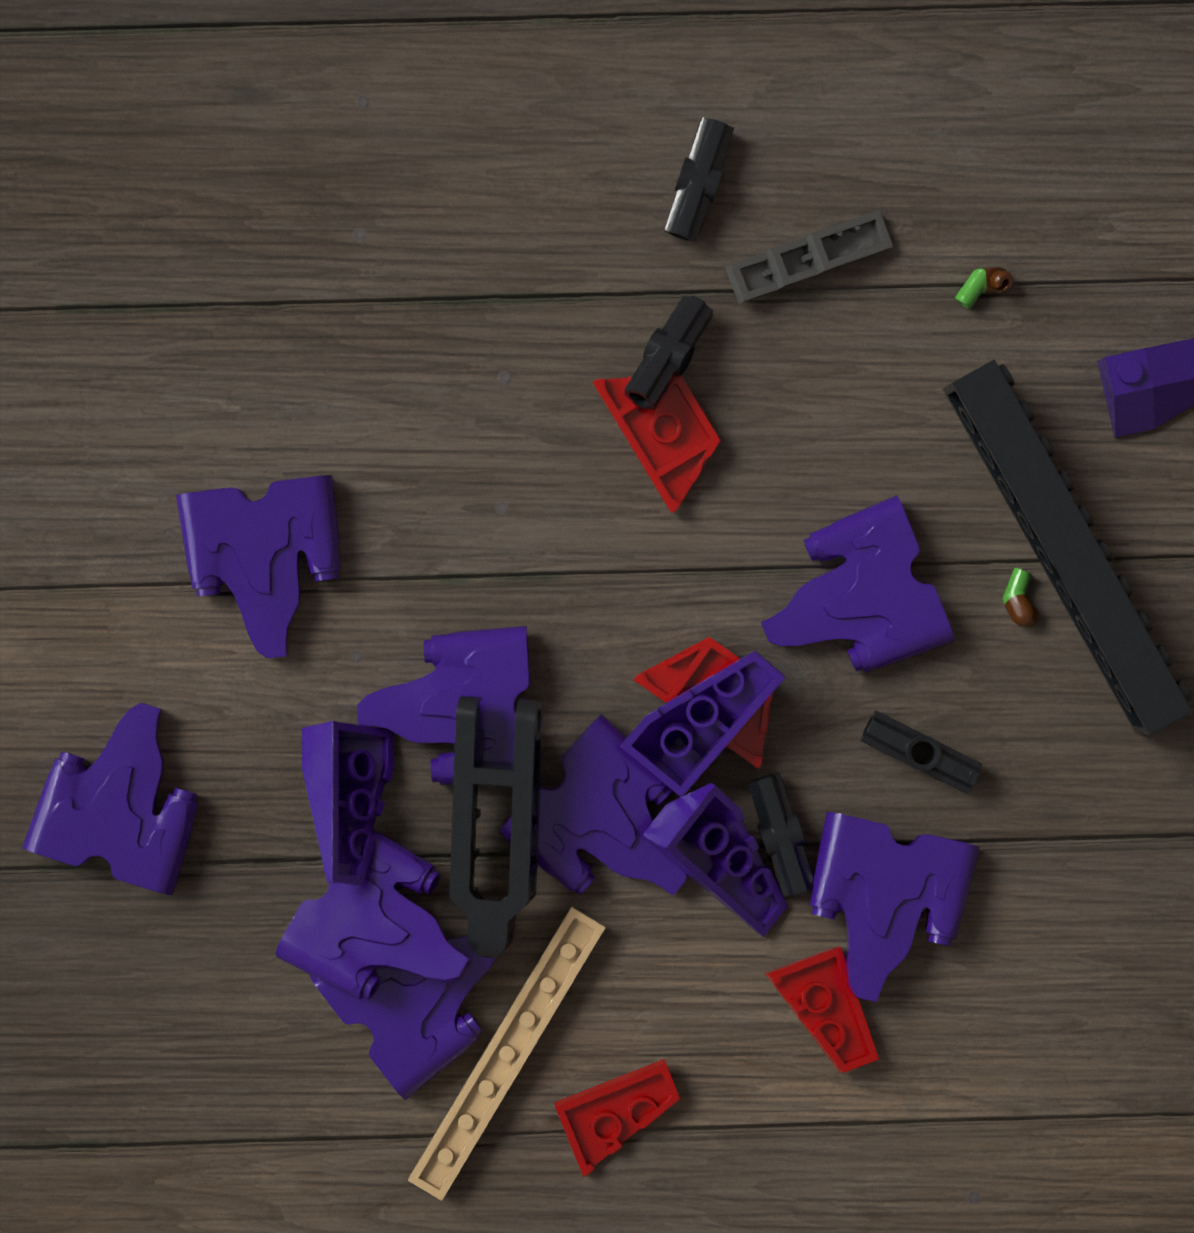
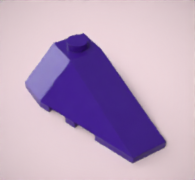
[1097,338,1194,438]
[620,650,786,797]
[302,721,394,885]
[642,783,787,937]

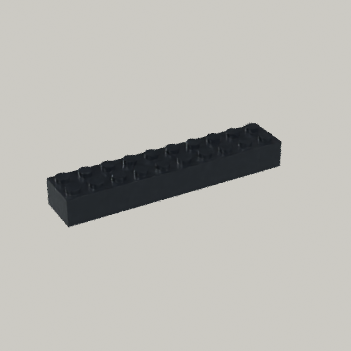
[943,359,1192,735]

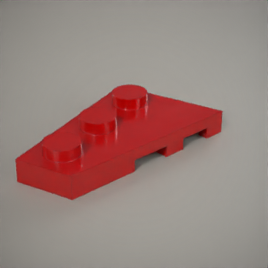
[764,946,879,1073]
[554,1059,680,1178]

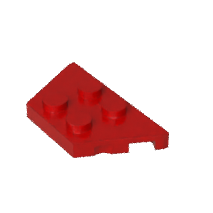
[592,376,721,513]
[633,637,773,769]

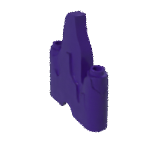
[176,475,341,658]
[761,495,955,673]
[357,626,531,785]
[22,703,199,895]
[497,713,686,895]
[809,812,980,1002]
[276,829,472,1000]
[310,934,497,1100]

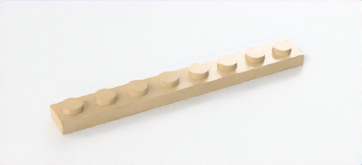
[408,906,606,1201]

